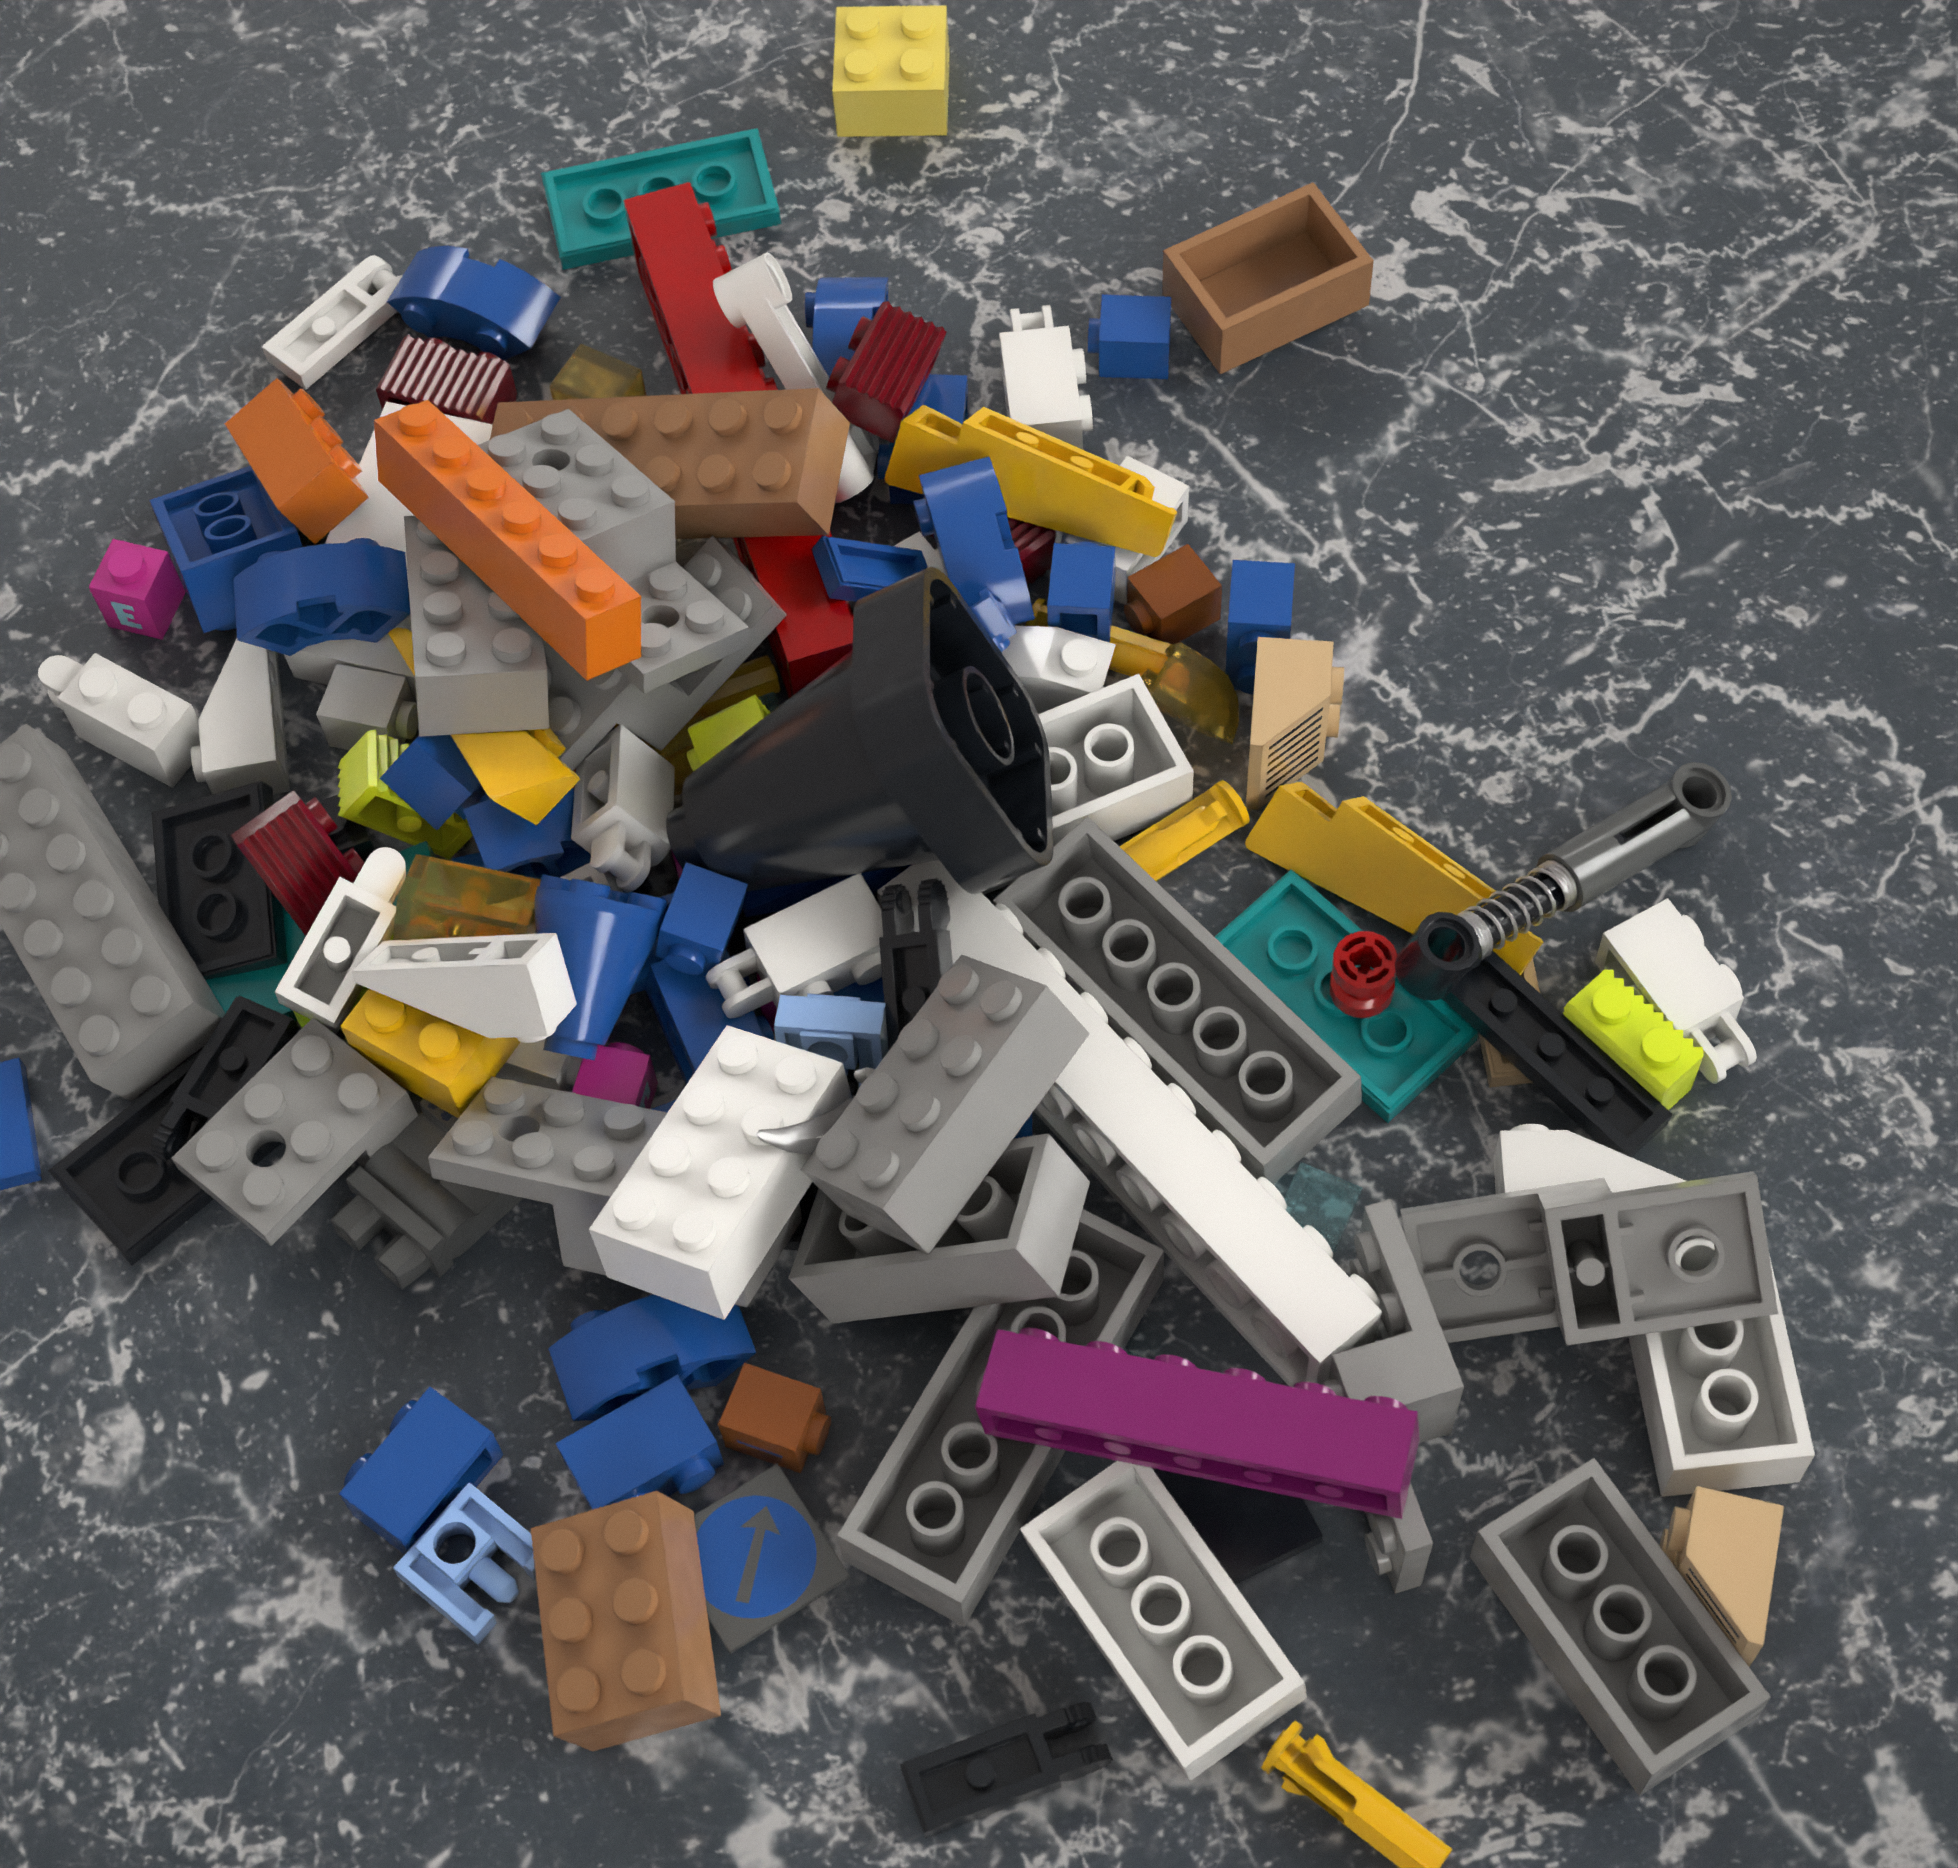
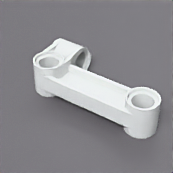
[713,252,880,503]

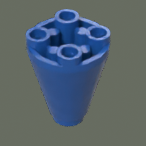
[535,875,668,1060]

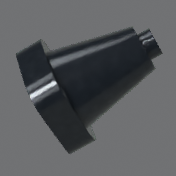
[666,567,1053,894]

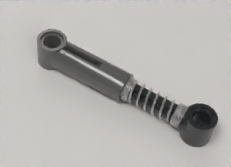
[1395,762,1732,1001]

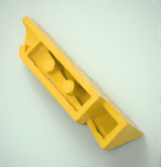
[885,405,1177,557]
[388,628,580,825]
[1245,781,1543,976]

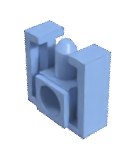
[774,994,889,1087]
[393,1482,536,1645]

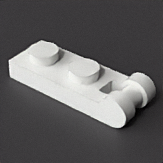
[262,255,403,390]

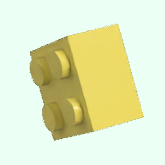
[832,5,949,137]

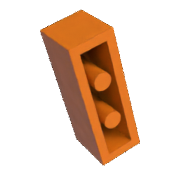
[225,378,369,544]

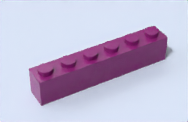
[975,1328,1419,1519]

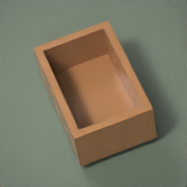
[1162,182,1374,374]
[530,1491,721,1751]

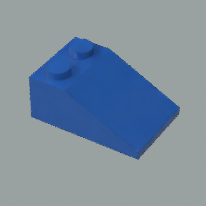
[149,466,303,633]

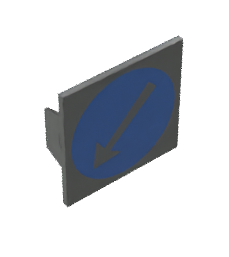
[694,1464,851,1654]

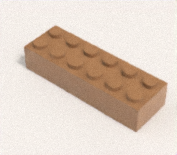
[490,388,850,539]

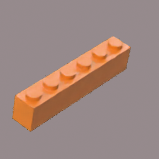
[374,400,641,681]

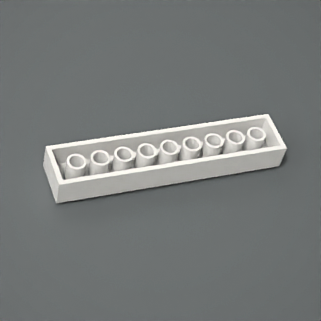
[877,860,1382,1387]

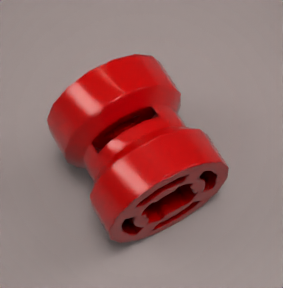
[1330,931,1398,1018]

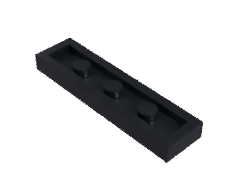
[1442,950,1673,1157]

